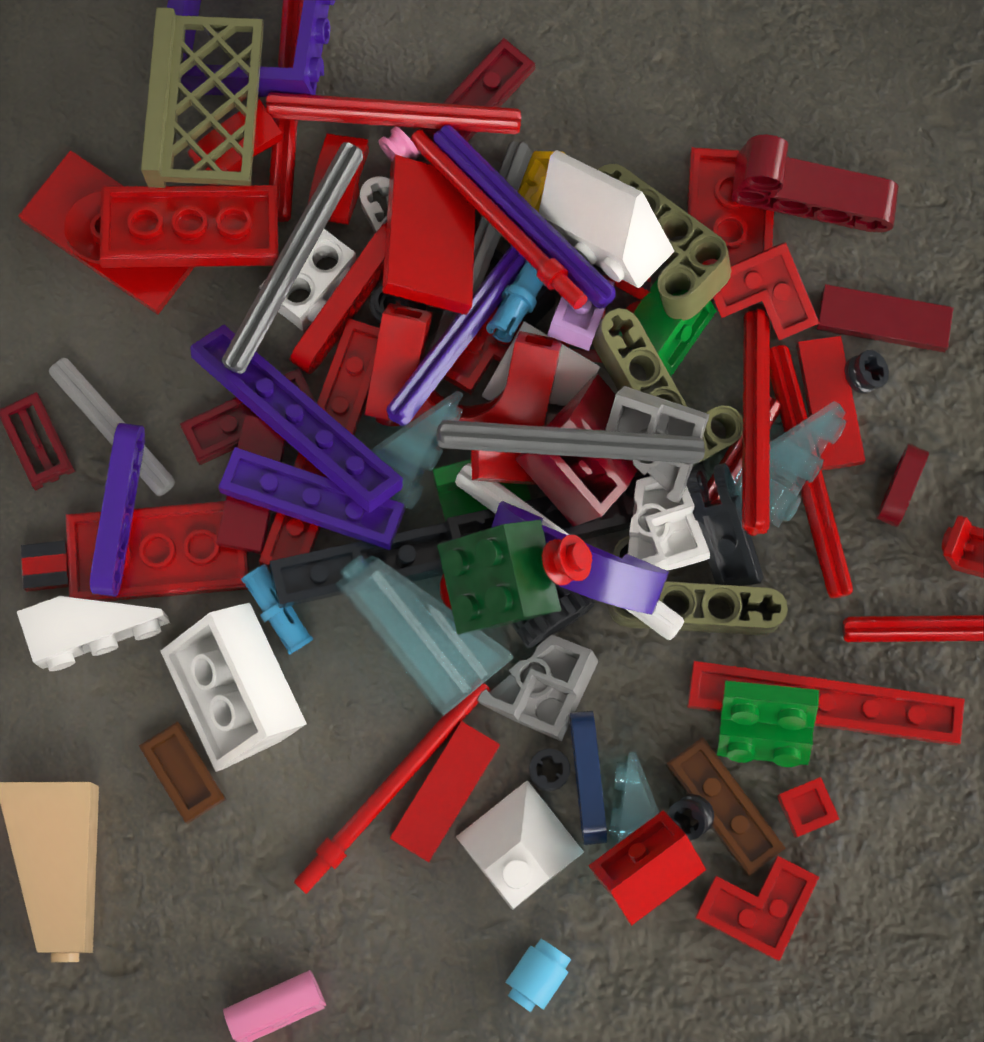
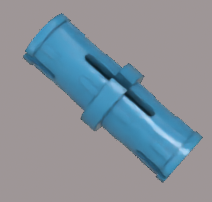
[486,260,543,343]
[241,564,314,655]

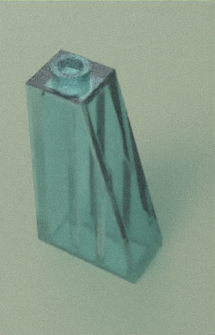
[336,556,514,716]

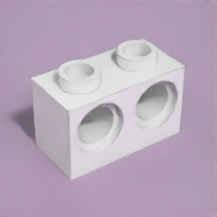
[259,229,357,332]

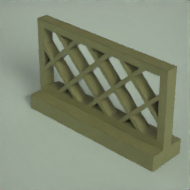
[141,7,264,188]

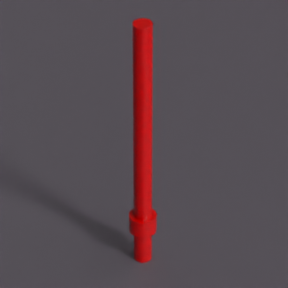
[410,130,588,310]
[293,678,491,894]

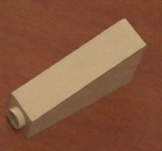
[0,782,99,962]

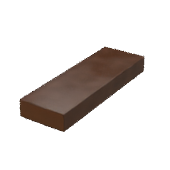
[666,737,786,876]

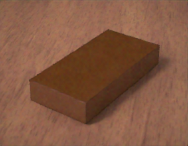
[139,721,226,824]

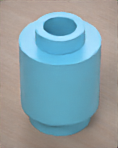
[505,938,571,1012]

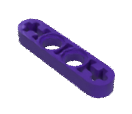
[90,423,145,597]

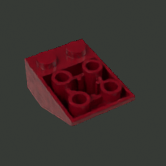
[515,373,637,527]

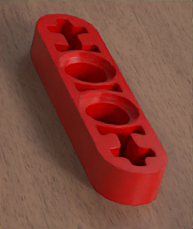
[290,222,387,374]

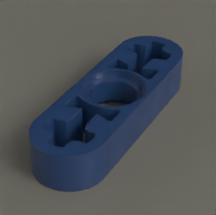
[570,711,607,845]

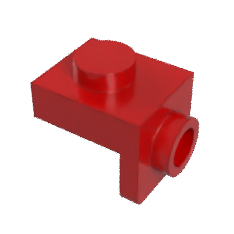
[942,515,984,578]

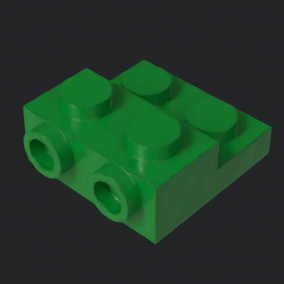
[717,680,819,767]

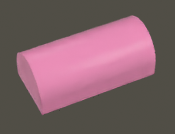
[223,970,326,1042]

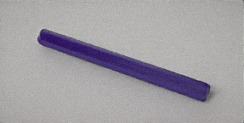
[433,125,616,309]
[386,245,526,426]

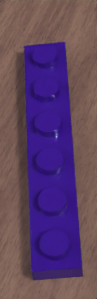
[190,324,403,513]

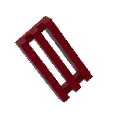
[0,392,76,491]

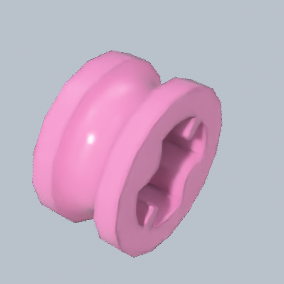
[378,126,419,161]

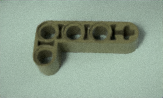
[598,164,732,321]
[592,308,743,467]
[608,536,788,635]

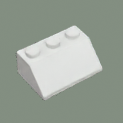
[539,150,674,288]
[160,603,307,772]

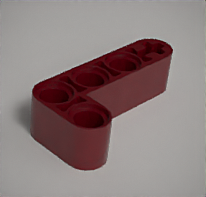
[731,134,899,232]

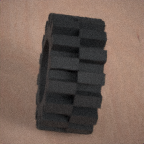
[512,584,595,648]

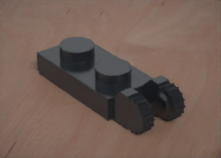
[688,463,764,586]

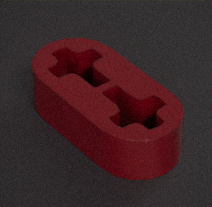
[876,443,929,527]

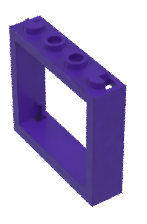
[167,0,336,97]

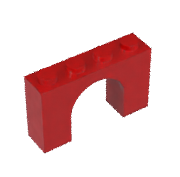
[365,303,563,436]

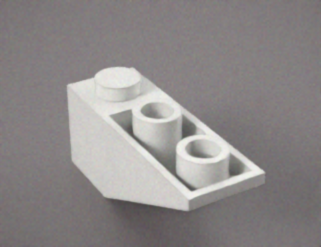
[17,596,170,671]

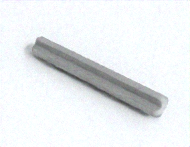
[49,358,175,496]

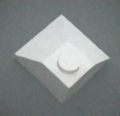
[456,780,584,910]

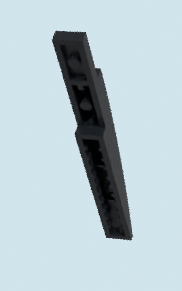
[269,462,708,608]

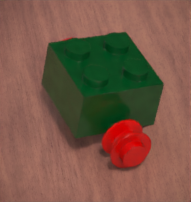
[437,520,592,635]

